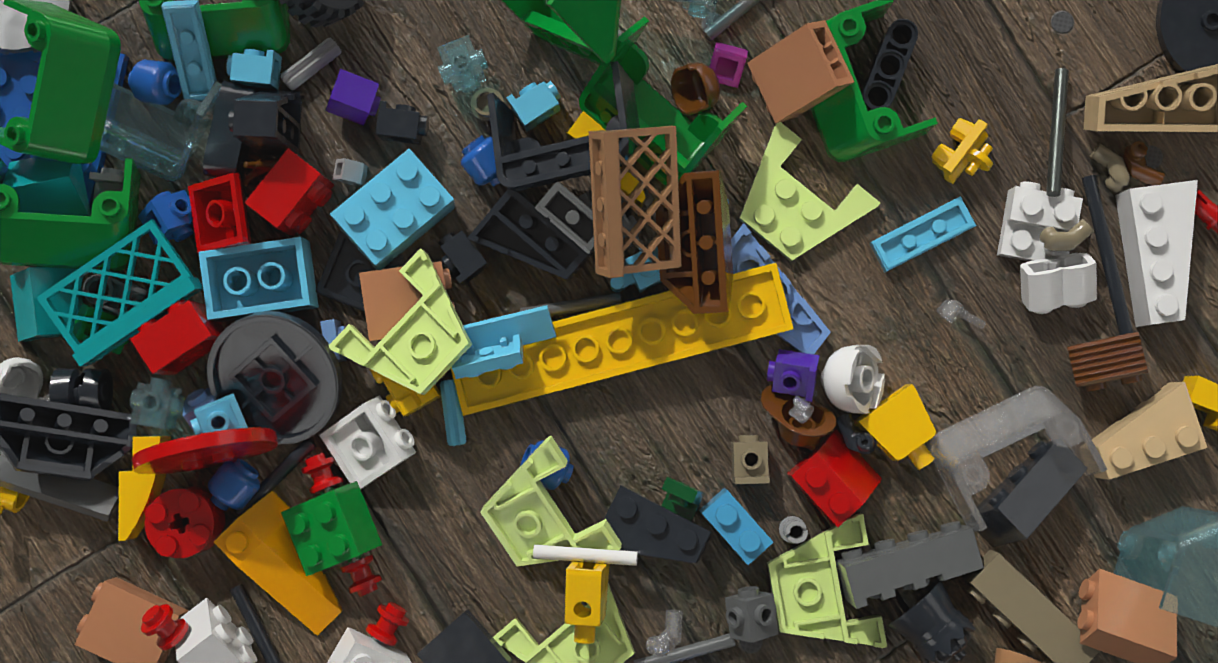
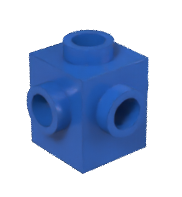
[138,190,194,245]

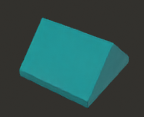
[3,157,91,216]
[10,267,83,342]

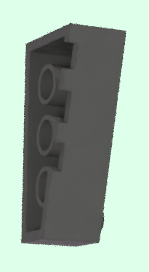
[835,521,984,609]

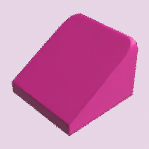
[709,42,748,88]

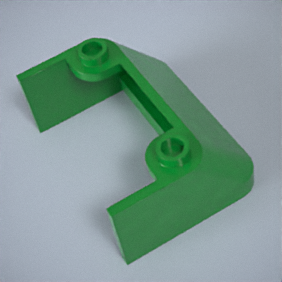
[0,0,121,164]
[139,0,290,63]
[500,0,621,68]
[811,0,938,162]
[579,16,747,185]
[0,158,141,271]

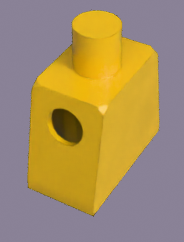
[854,384,937,470]
[565,561,609,644]

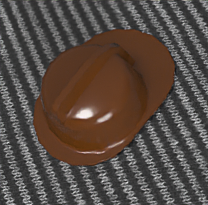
[761,384,836,450]

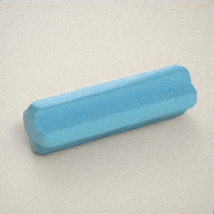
[440,379,466,446]

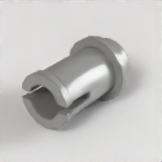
[779,516,808,544]

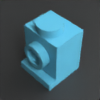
[227,49,282,90]
[506,81,561,132]
[190,394,248,435]

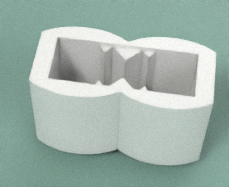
[1020,253,1097,314]

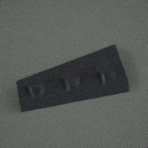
[604,485,713,563]

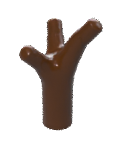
[242,153,281,186]

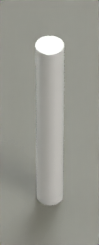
[533,545,638,566]

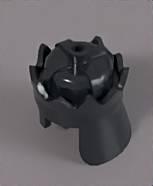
[887,580,976,663]

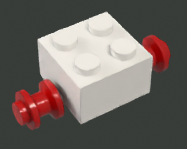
[141,598,257,663]
[327,602,412,663]

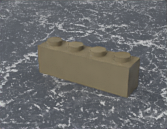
[963,550,1099,663]

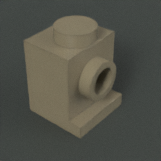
[731,435,770,484]

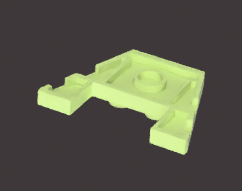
[739,122,880,262]
[329,248,472,395]
[480,435,622,567]
[767,513,887,648]
[493,583,635,663]

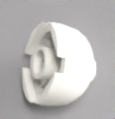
[821,345,885,414]

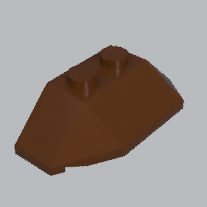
[655,170,733,314]

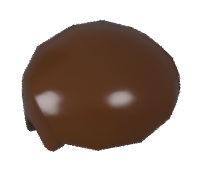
[670,62,720,115]

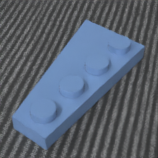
[731,223,831,354]

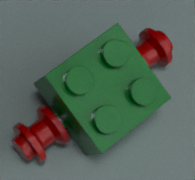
[281,453,382,597]

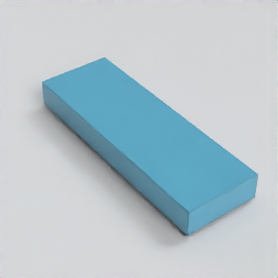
[161,0,219,102]
[869,196,976,273]

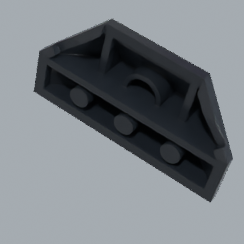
[0,393,138,481]

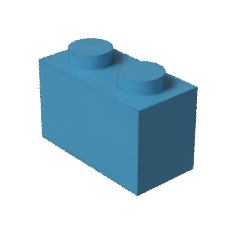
[699,488,774,565]

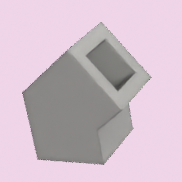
[332,158,368,187]

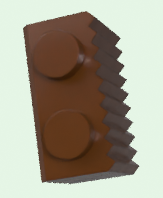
[1067,331,1148,392]

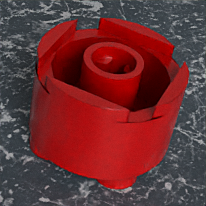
[145,486,226,558]

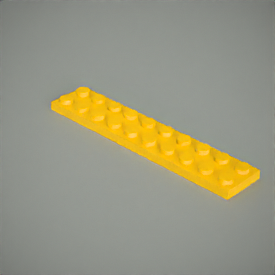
[451,263,794,416]

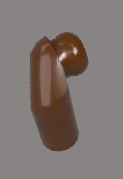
[1123,141,1165,186]

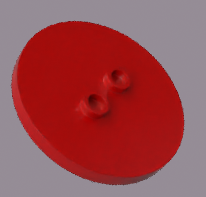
[132,427,278,474]

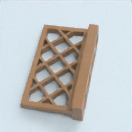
[589,126,681,278]

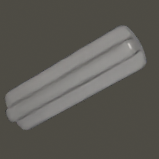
[280,38,341,90]

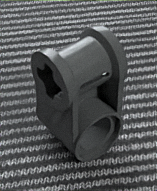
[82,274,149,316]

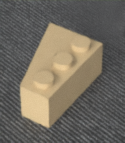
[1084,382,1208,480]

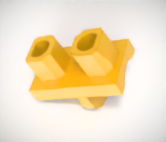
[931,118,993,184]

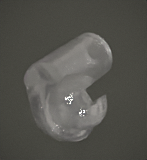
[646,610,683,657]

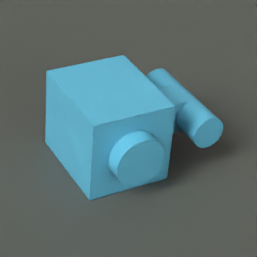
[610,247,661,293]

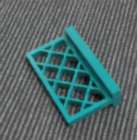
[36,220,203,367]

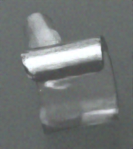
[937,300,986,329]
[788,390,817,424]

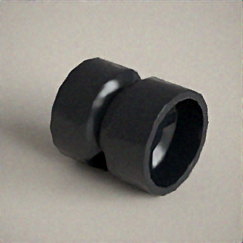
[49,368,113,410]

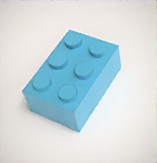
[330,149,455,270]
[198,237,319,322]

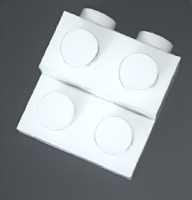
[997,182,1083,261]
[320,395,416,490]

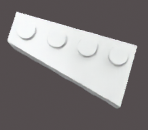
[1115,180,1198,327]

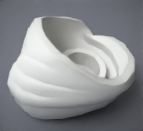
[0,357,43,399]

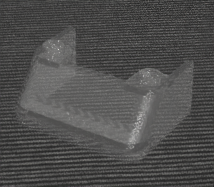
[928,386,1108,532]

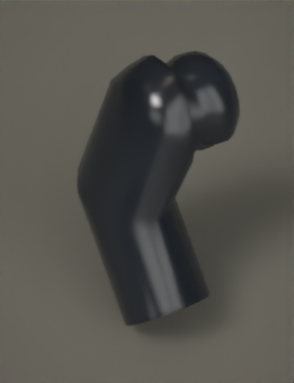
[836,413,877,454]

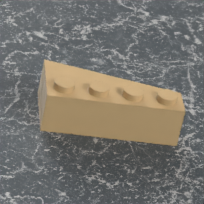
[1083,64,1218,132]

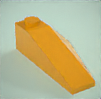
[214,491,343,636]

